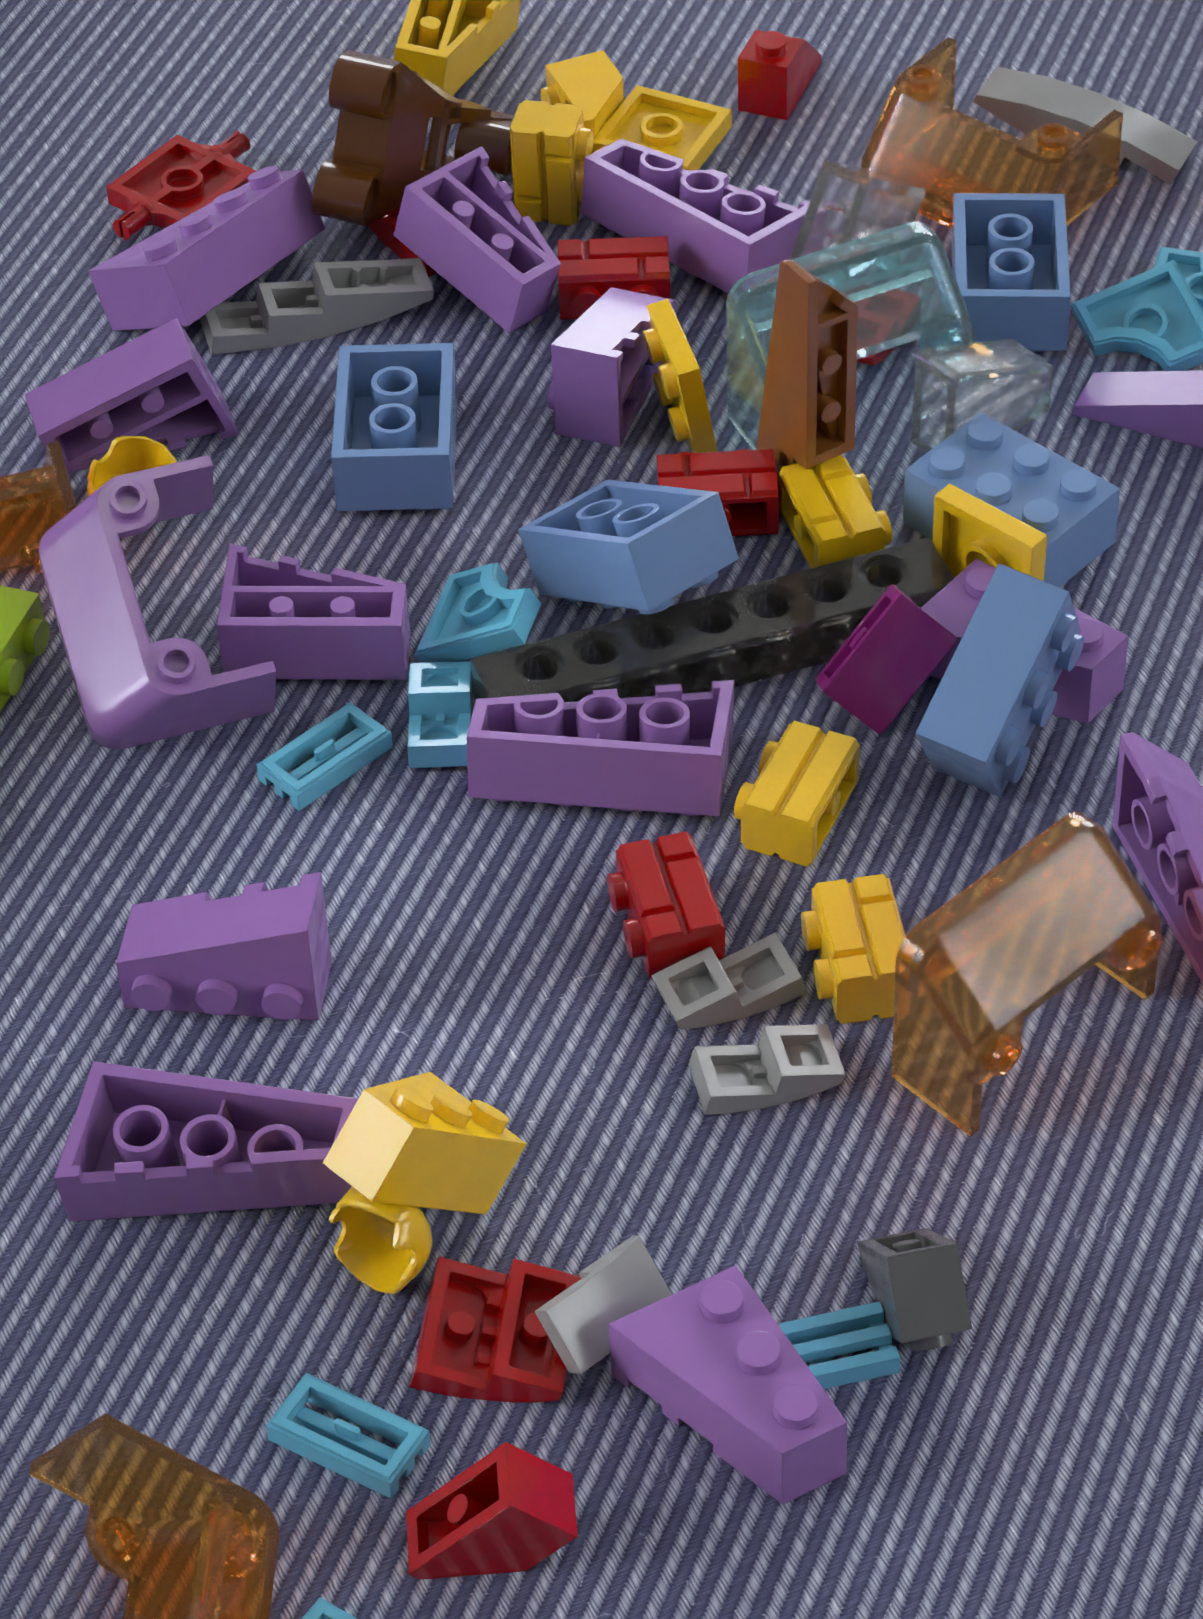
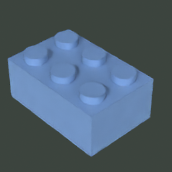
[951,193,1071,352]
[331,343,458,512]
[903,412,1120,587]
[518,480,739,614]
[916,563,1084,798]

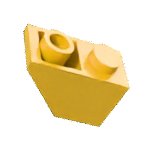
[540,50,624,138]

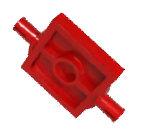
[106,131,257,240]

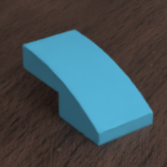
[407,661,472,768]

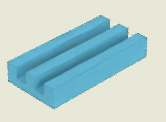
[257,702,393,811]
[778,1301,900,1389]
[266,1373,431,1499]

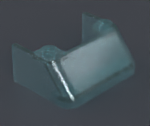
[727,222,975,450]

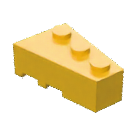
[394,0,521,96]
[323,1072,527,1215]

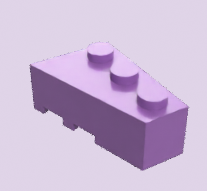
[393,146,561,333]
[548,287,675,447]
[24,318,239,474]
[217,543,411,680]
[921,558,1128,723]
[116,872,332,1021]
[608,1265,847,1504]

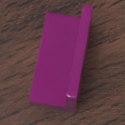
[815,584,956,734]

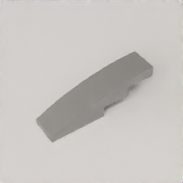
[973,66,1198,185]
[200,258,434,354]

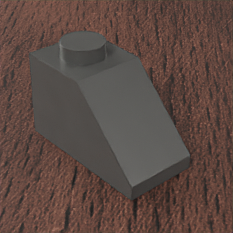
[857,1228,972,1351]

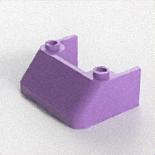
[39,455,276,749]

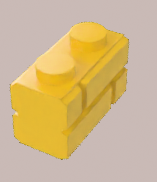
[510,100,593,226]
[778,454,892,585]
[734,720,860,867]
[801,874,917,1024]

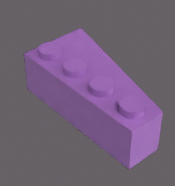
[581,139,821,302]
[88,166,325,331]
[466,680,734,816]
[54,1061,358,1222]

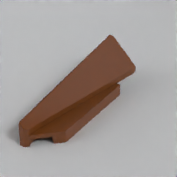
[756,260,858,483]

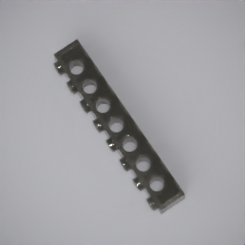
[471,537,954,704]

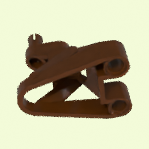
[312,50,514,227]

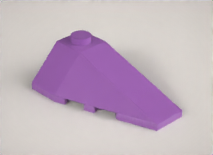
[1073,371,1203,449]
[1112,732,1203,984]

